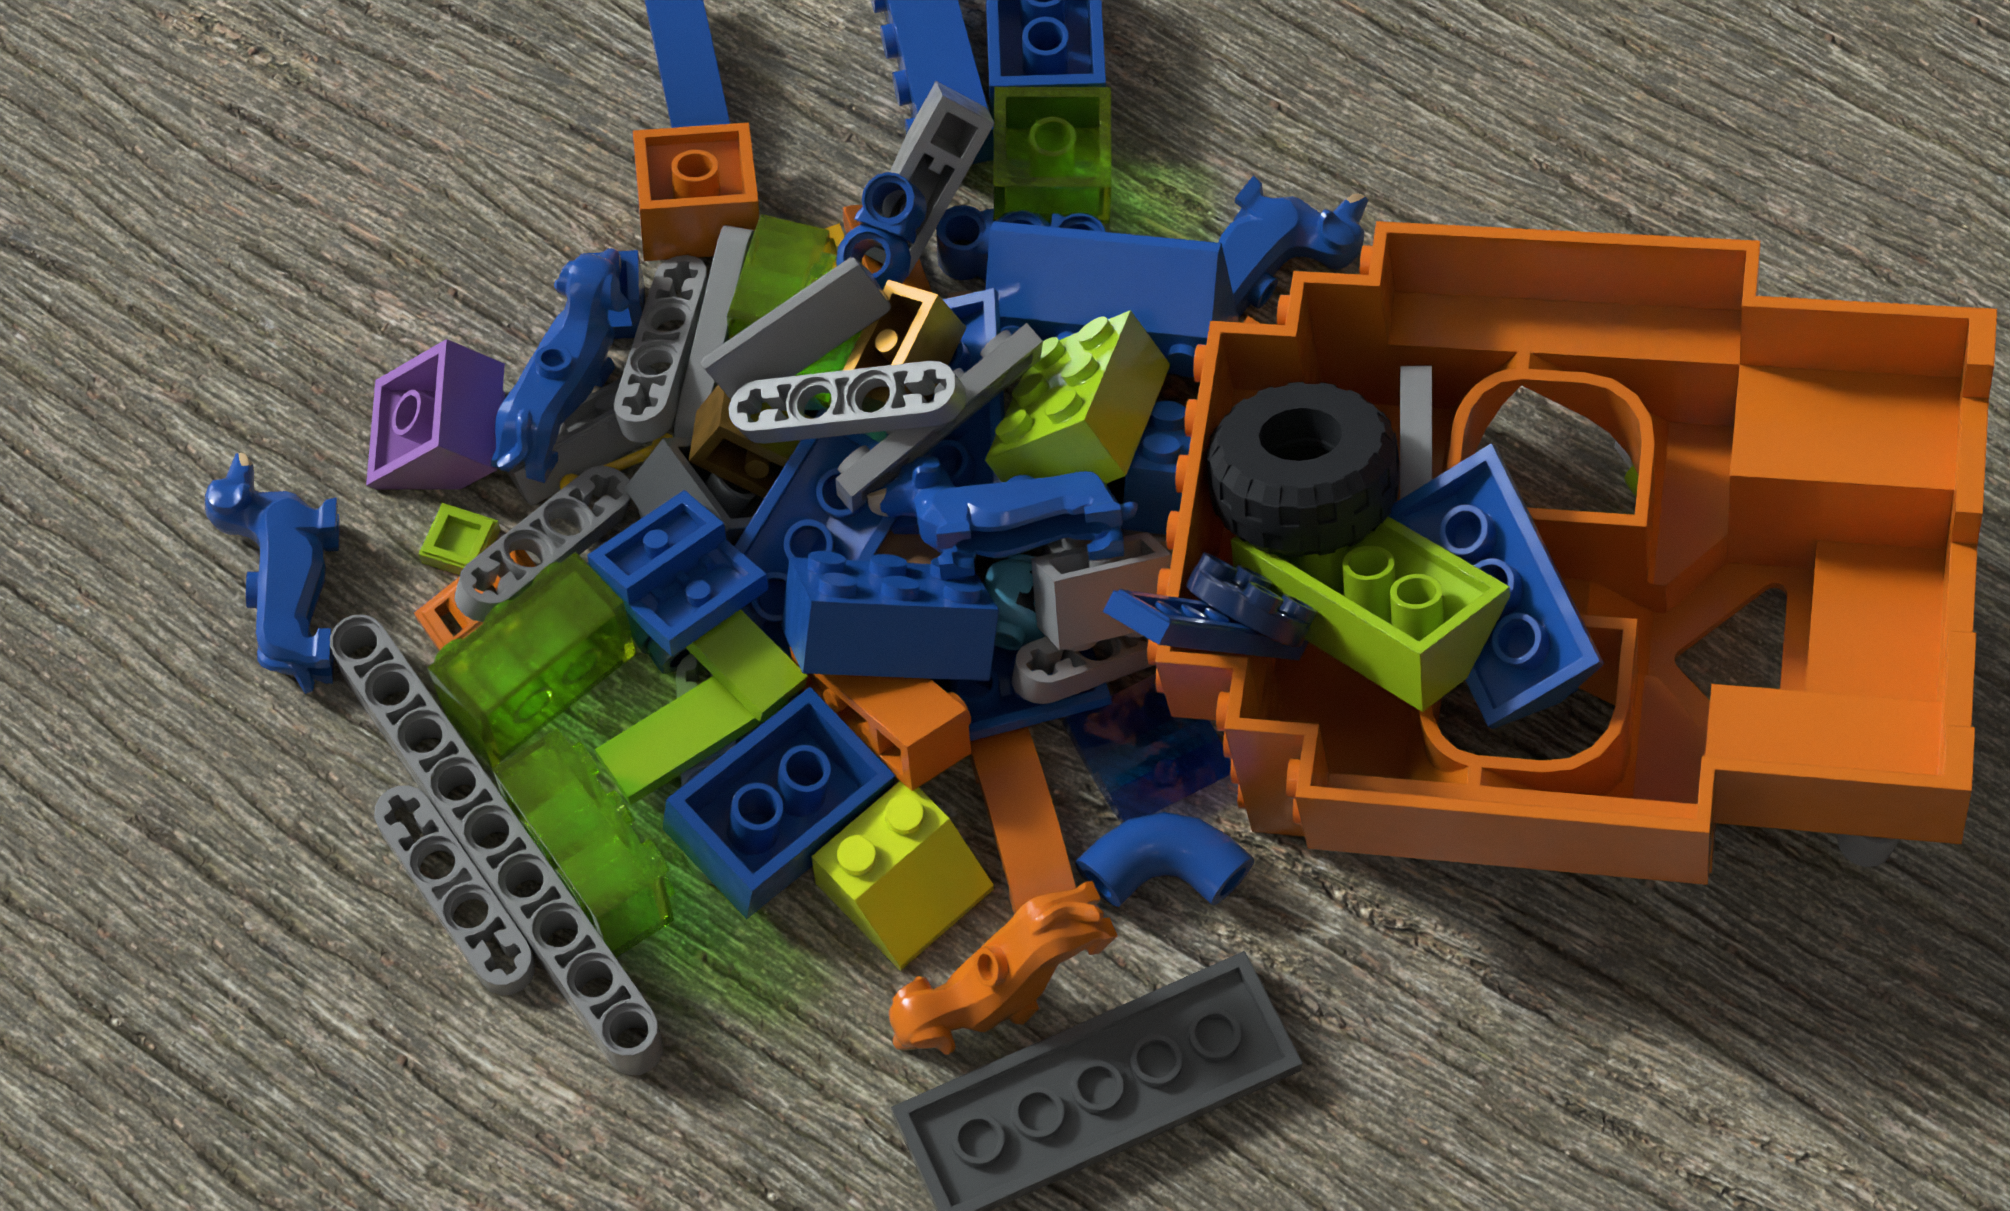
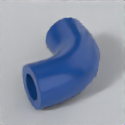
[1075,812,1255,907]

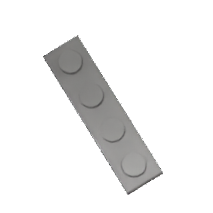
[835,323,1043,513]

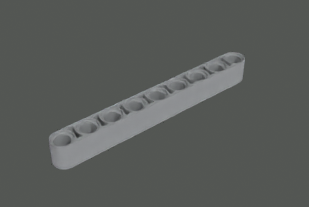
[330,615,663,1075]

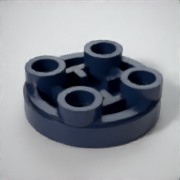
[1186,552,1318,647]

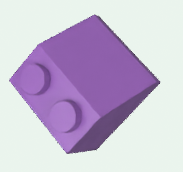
[366,339,505,490]

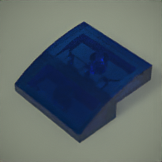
[1062,674,1231,824]

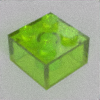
[993,87,1112,224]

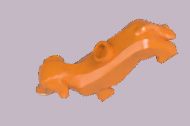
[889,881,1118,1055]

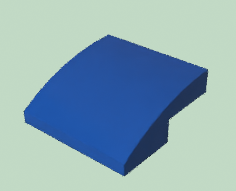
[587,490,768,657]

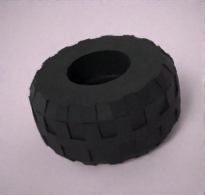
[1207,382,1400,557]

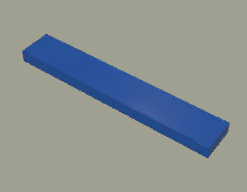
[1103,589,1309,661]

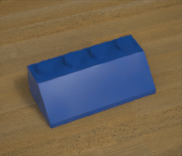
[985,221,1239,377]

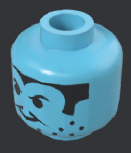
[983,554,1046,650]

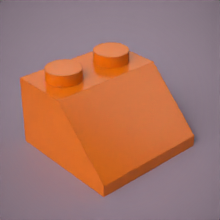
[633,122,761,261]

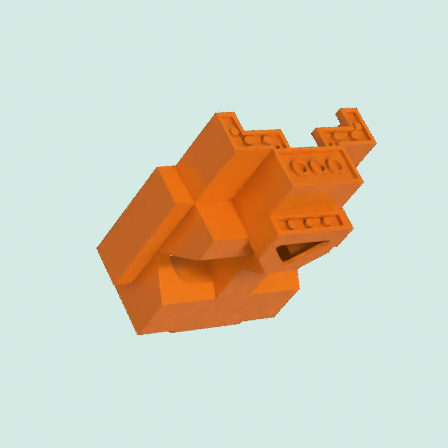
[1147,221,1997,885]

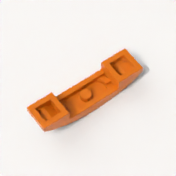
[969,726,1076,914]

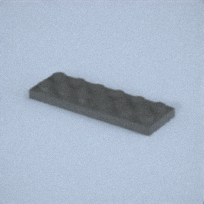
[891,951,1303,1211]

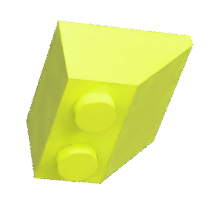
[811,781,994,971]

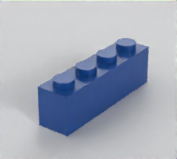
[871,0,994,164]

